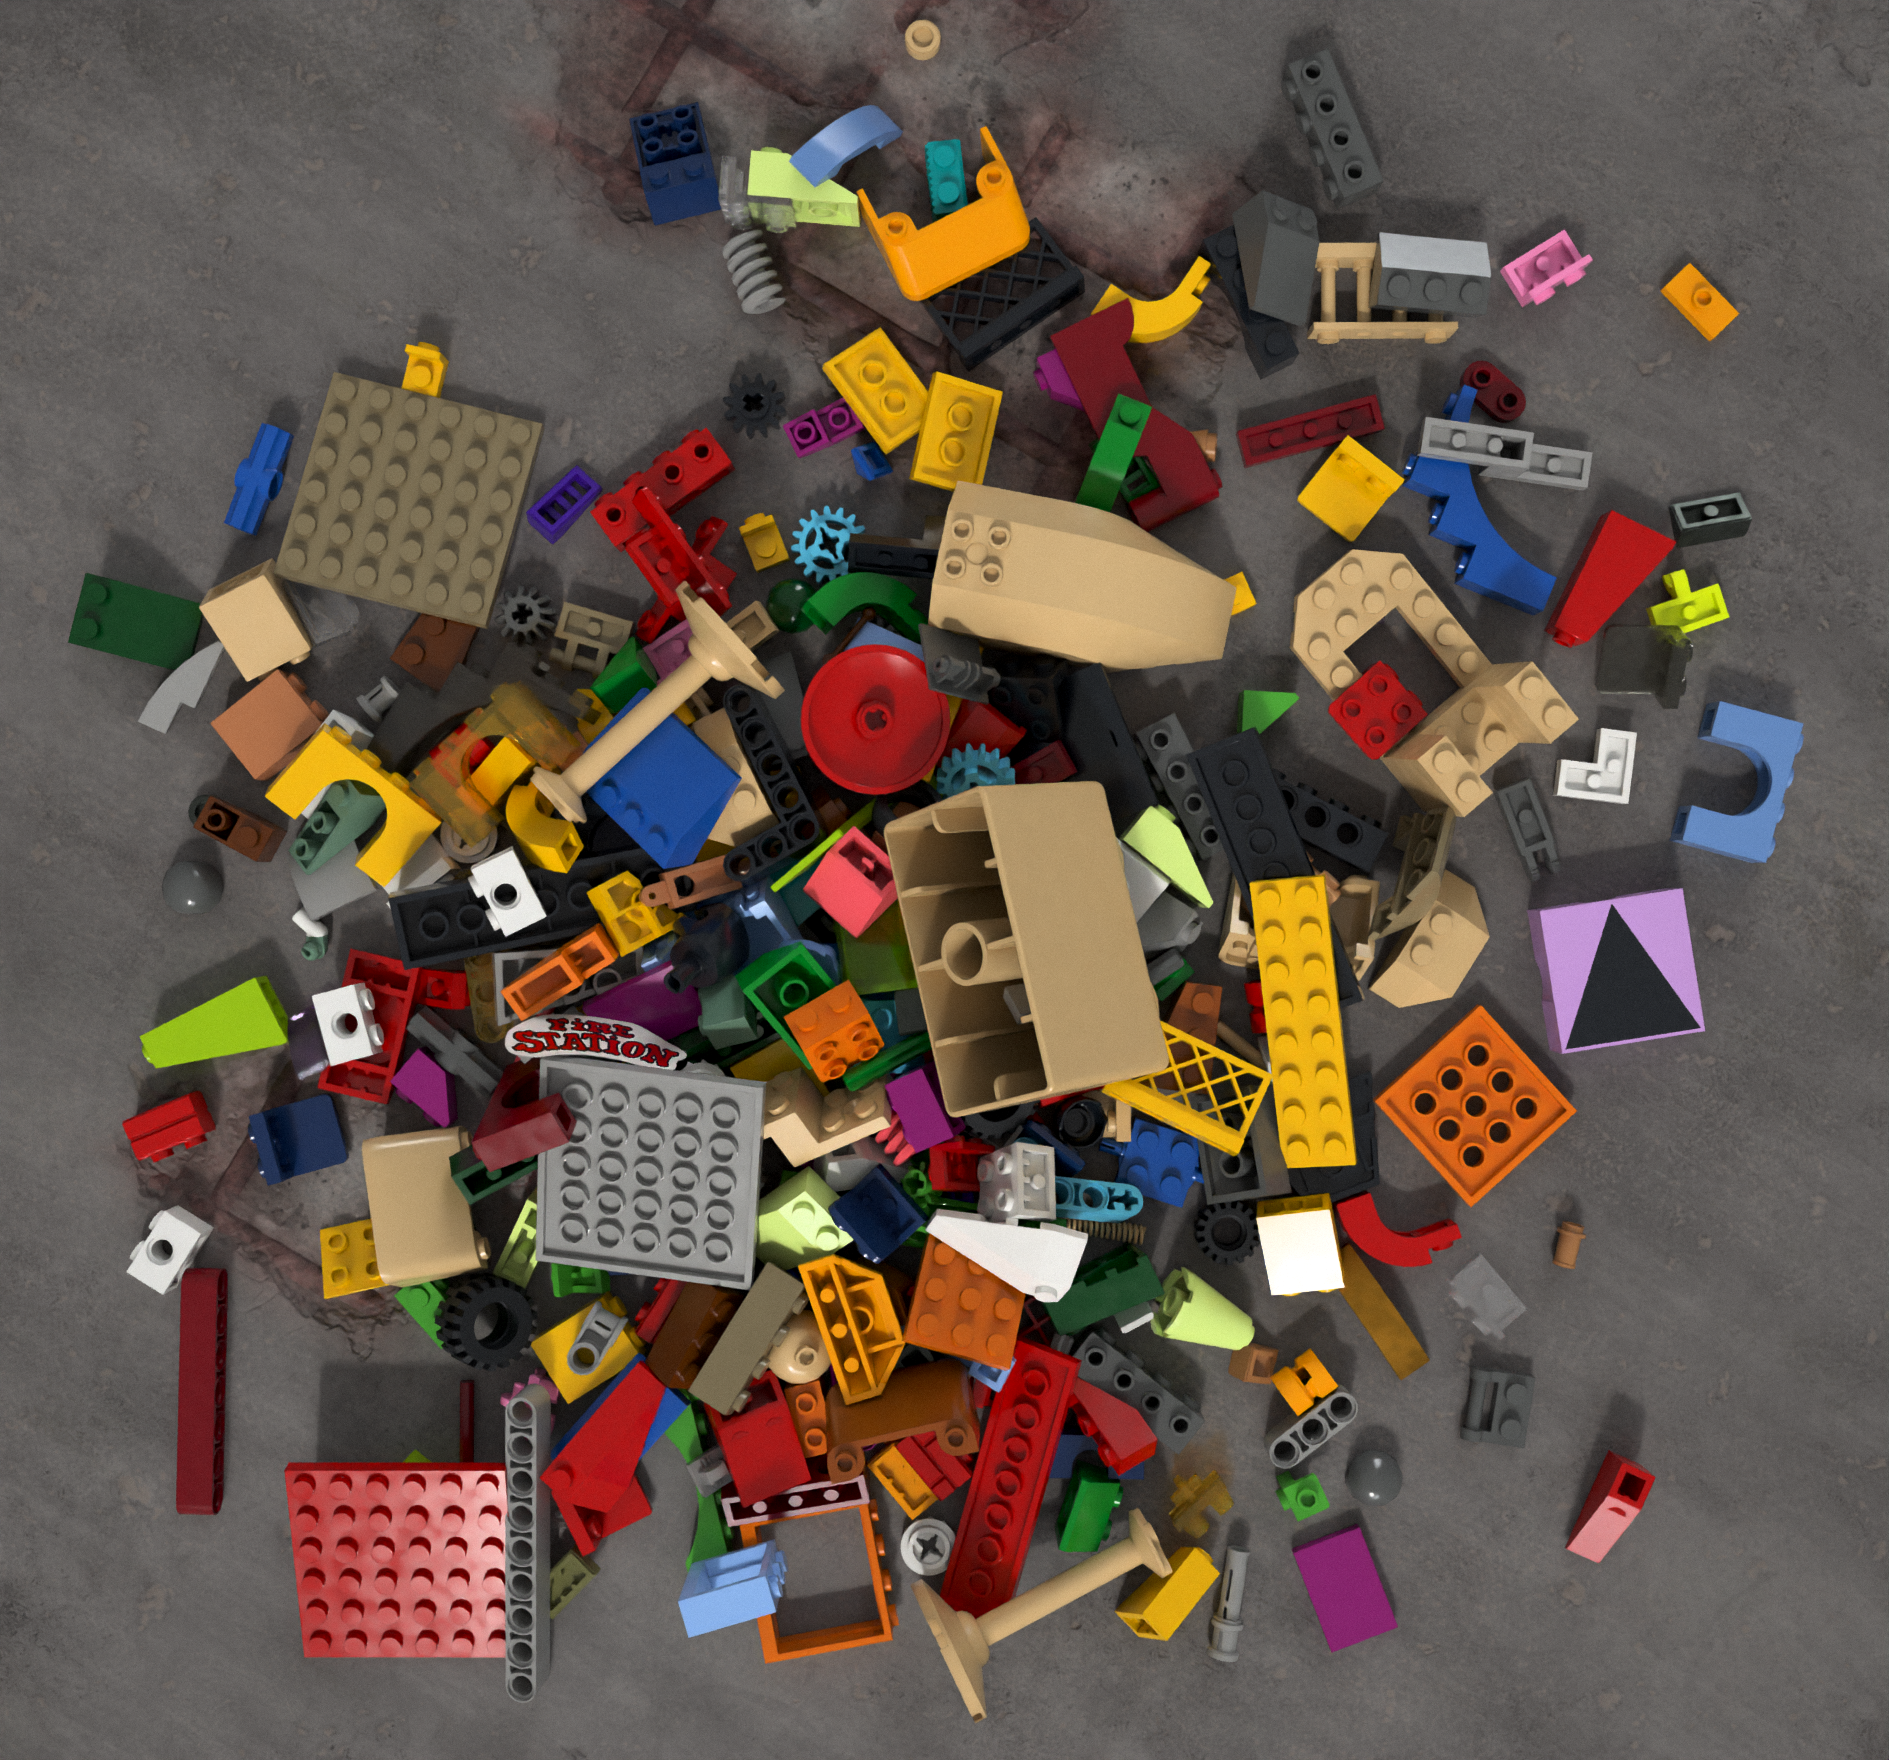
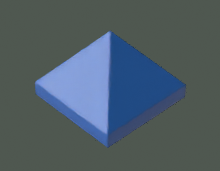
[851,441,893,481]

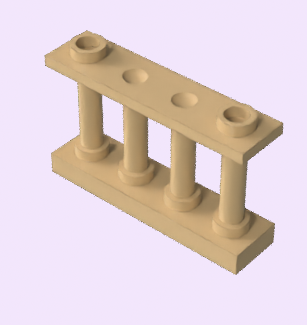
[1307,243,1458,344]

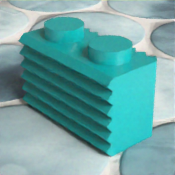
[925,139,968,223]

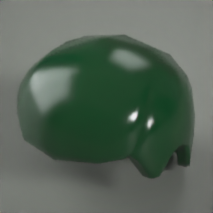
[766,578,816,634]

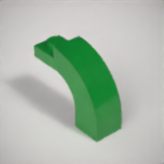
[1075,394,1152,512]
[800,572,928,644]

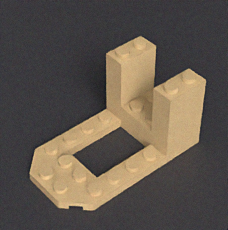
[1290,549,1579,817]

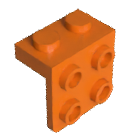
[784,979,884,1082]

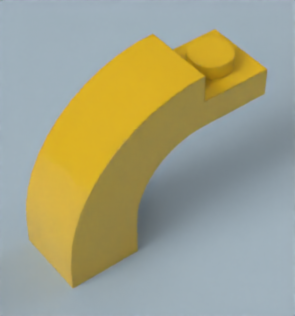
[1091,256,1211,343]
[506,761,584,873]

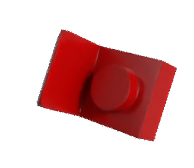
[417,968,474,1009]

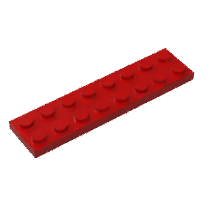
[940,1335,1082,1619]

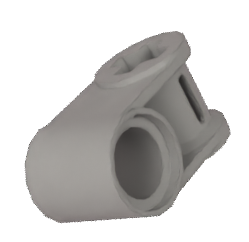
[567,1300,629,1375]

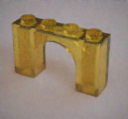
[409,681,582,848]

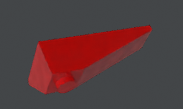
[539,1360,667,1513]

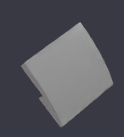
[286,837,379,921]

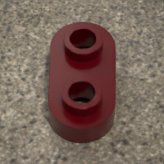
[1460,361,1526,423]

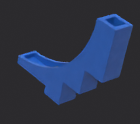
[1402,384,1557,616]

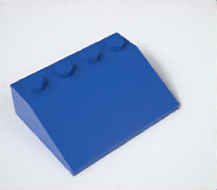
[583,688,742,869]

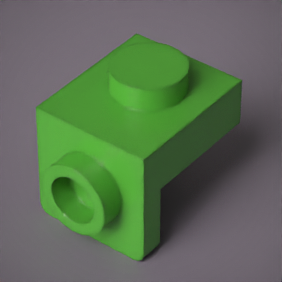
[551,1263,611,1297]
[1275,1470,1330,1522]

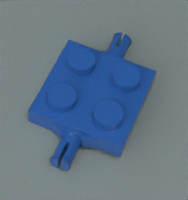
[1098,1117,1204,1208]

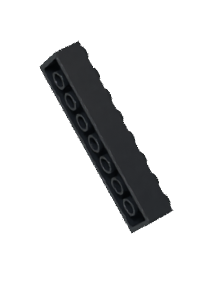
[388,843,697,970]

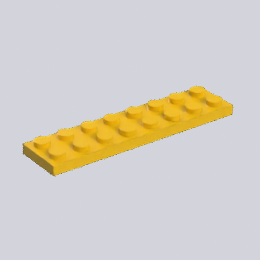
[1249,874,1357,1168]

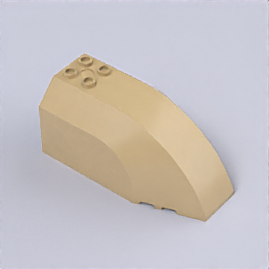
[928,480,1237,673]

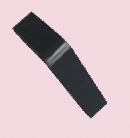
[723,684,829,885]

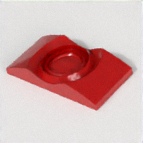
[317,948,422,1105]

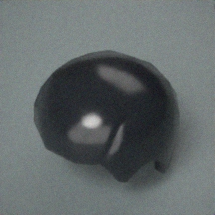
[1053,1095,1108,1150]

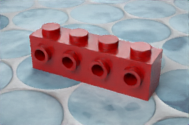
[590,427,735,552]

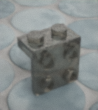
[1595,624,1693,709]

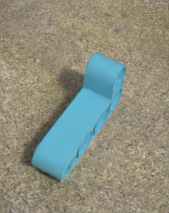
[1012,1137,1143,1223]

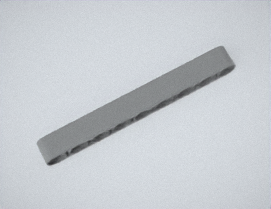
[505,1384,551,1703]

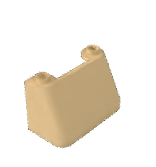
[1218,873,1380,981]
[362,1126,491,1287]

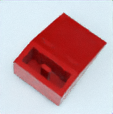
[704,1370,811,1509]

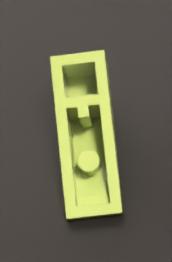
[493,1187,540,1289]

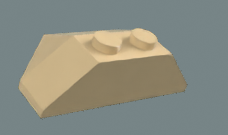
[691,708,782,848]
[1368,869,1490,1008]

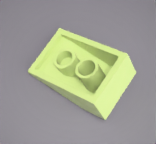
[747,147,861,227]
[1119,805,1213,908]
[756,1166,853,1270]

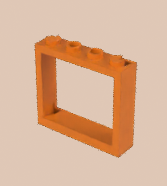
[740,1498,899,1664]

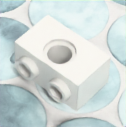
[468,846,547,937]
[312,983,384,1066]
[127,1205,214,1295]

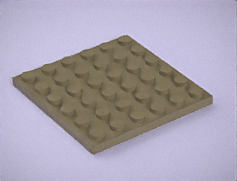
[274,372,545,629]

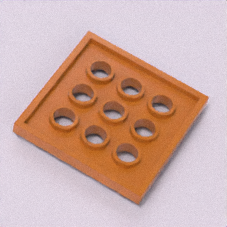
[1373,1004,1577,1207]

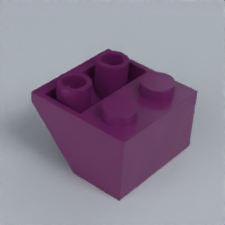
[884,1061,966,1153]

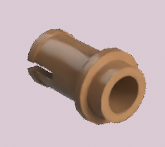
[1552,1221,1586,1269]

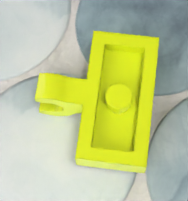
[1646,569,1729,642]

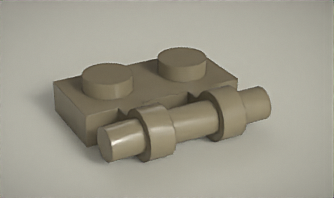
[549,602,635,679]

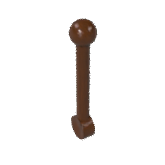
[822,607,876,664]

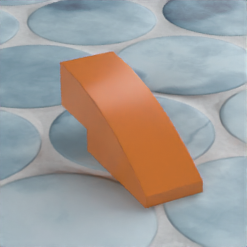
[500,923,619,1021]

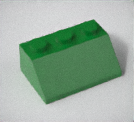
[735,941,836,1070]

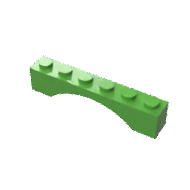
[664,1388,735,1572]

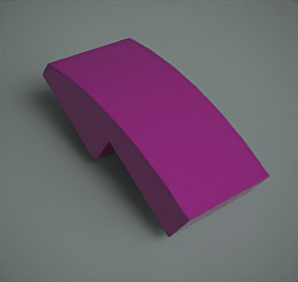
[783,398,866,459]

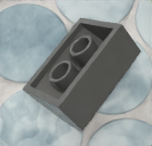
[1368,233,1491,318]
[1190,1085,1292,1205]

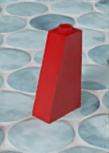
[1544,510,1676,648]

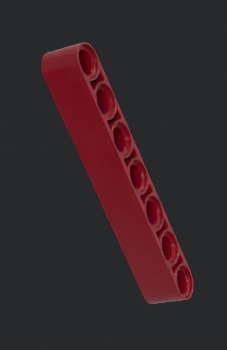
[176,1268,228,1515]

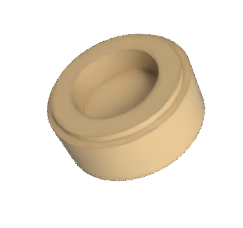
[905,20,941,60]

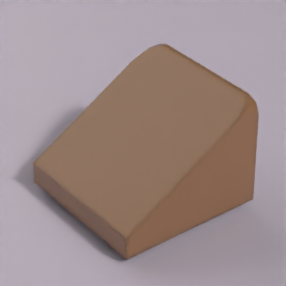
[1228,1342,1279,1385]

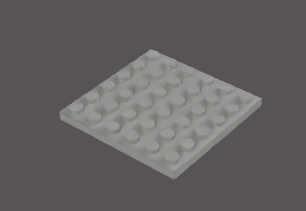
[536,1055,766,1290]

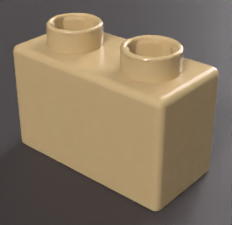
[884,781,1169,1117]

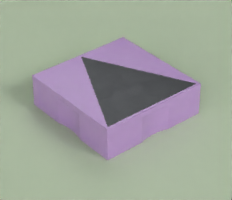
[1527,888,1705,1054]

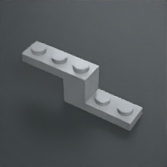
[1417,417,1593,491]

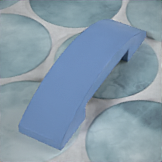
[789,105,903,187]

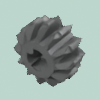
[495,585,557,647]

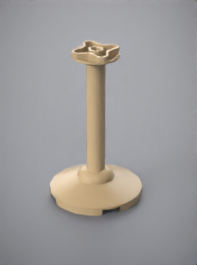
[530,581,785,824]
[911,1507,1173,1724]

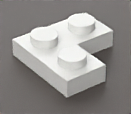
[1553,728,1637,804]

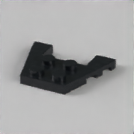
[1287,1071,1380,1203]

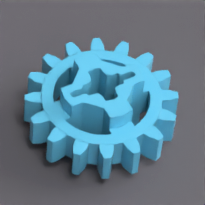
[791,506,866,585]
[936,743,1015,800]

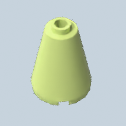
[1151,1267,1255,1350]

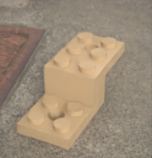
[763,1067,894,1167]

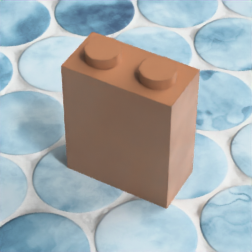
[210,669,329,781]

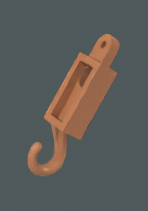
[639,852,780,909]

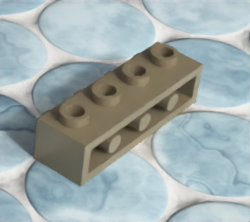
[688,1262,809,1415]

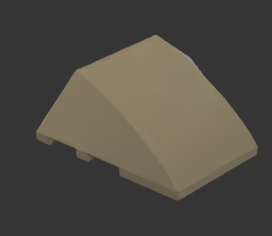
[1368,807,1457,940]

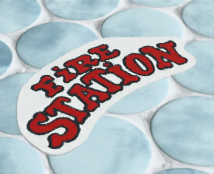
[505,1014,687,1070]

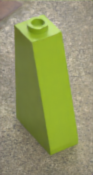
[139,976,299,1068]

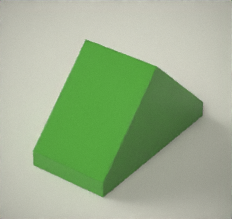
[1237,690,1300,734]

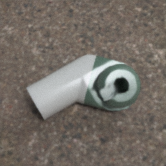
[292,907,328,961]

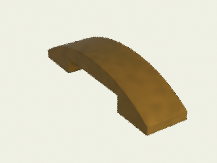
[1337,1243,1430,1380]

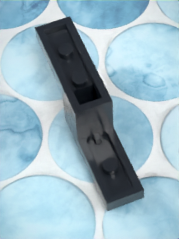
[848,515,946,579]

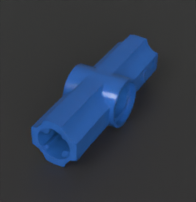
[224,423,294,536]

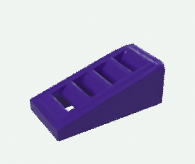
[526,465,603,544]

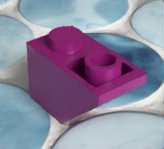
[390,1046,458,1128]

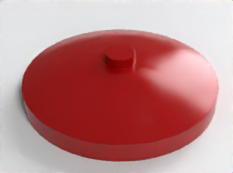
[800,644,950,795]

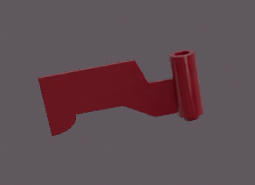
[1050,298,1223,532]

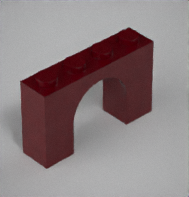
[471,1057,577,1172]

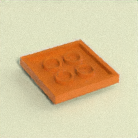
[902,1233,1026,1371]

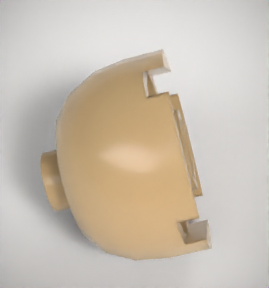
[767,1310,831,1384]

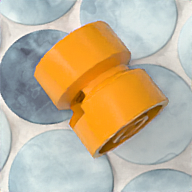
[1270,1348,1339,1416]

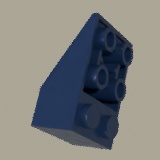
[629,102,724,226]

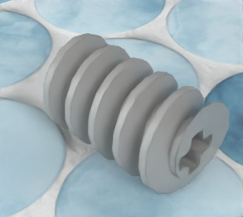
[722,230,786,314]

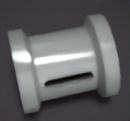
[356,675,406,722]

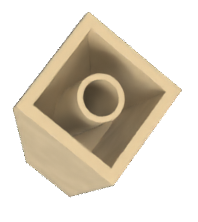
[199,558,315,682]

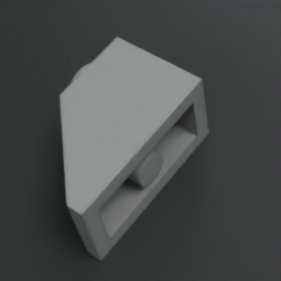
[1137,891,1203,960]

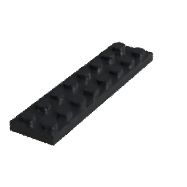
[1186,726,1365,1009]

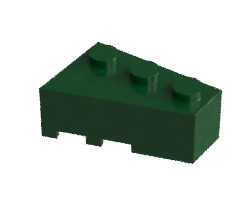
[1040,1242,1165,1336]

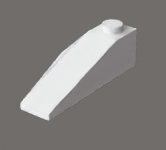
[925,1209,1088,1302]

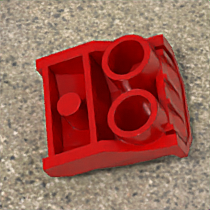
[937,699,1027,768]

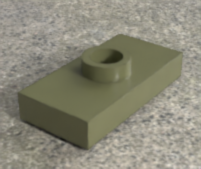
[550,1544,601,1620]

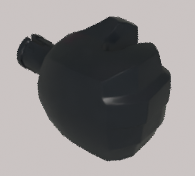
[664,902,750,994]

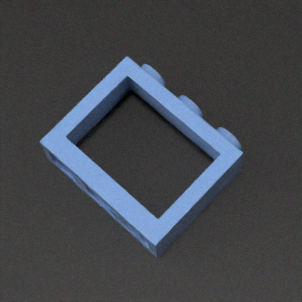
[678,1539,788,1638]

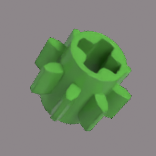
[900,1161,943,1208]

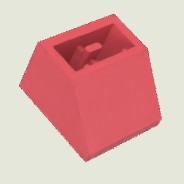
[803,826,898,939]

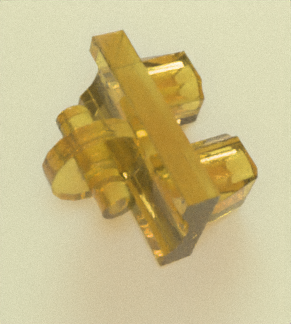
[1169,1469,1234,1539]

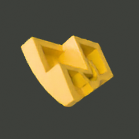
[586,871,686,957]

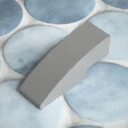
[137,639,225,734]

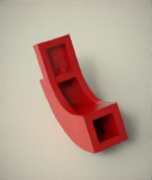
[1332,1190,1462,1267]

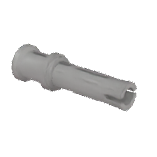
[1207,1545,1250,1662]

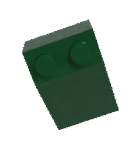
[68,573,204,670]

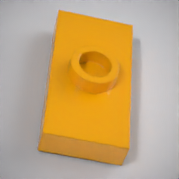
[1660,263,1739,341]
[867,1442,938,1520]

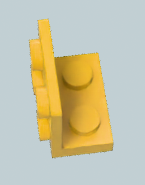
[1297,435,1404,542]

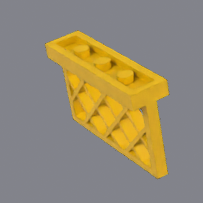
[1102,1021,1273,1156]

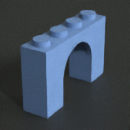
[1670,701,1804,863]

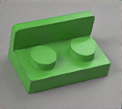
[394,1278,450,1349]

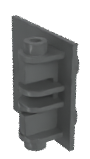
[918,623,1000,705]

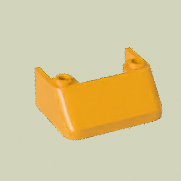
[856,126,1030,301]

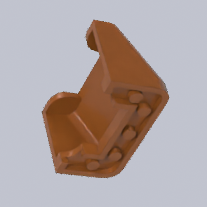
[825,1358,980,1484]

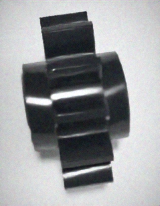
[723,373,787,440]

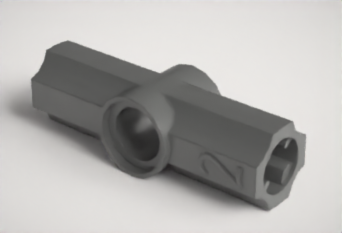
[406,1005,504,1098]

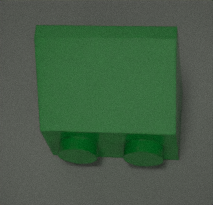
[1054,1459,1124,1552]

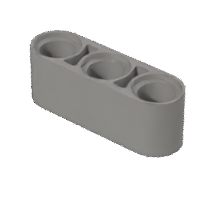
[1264,1383,1358,1469]

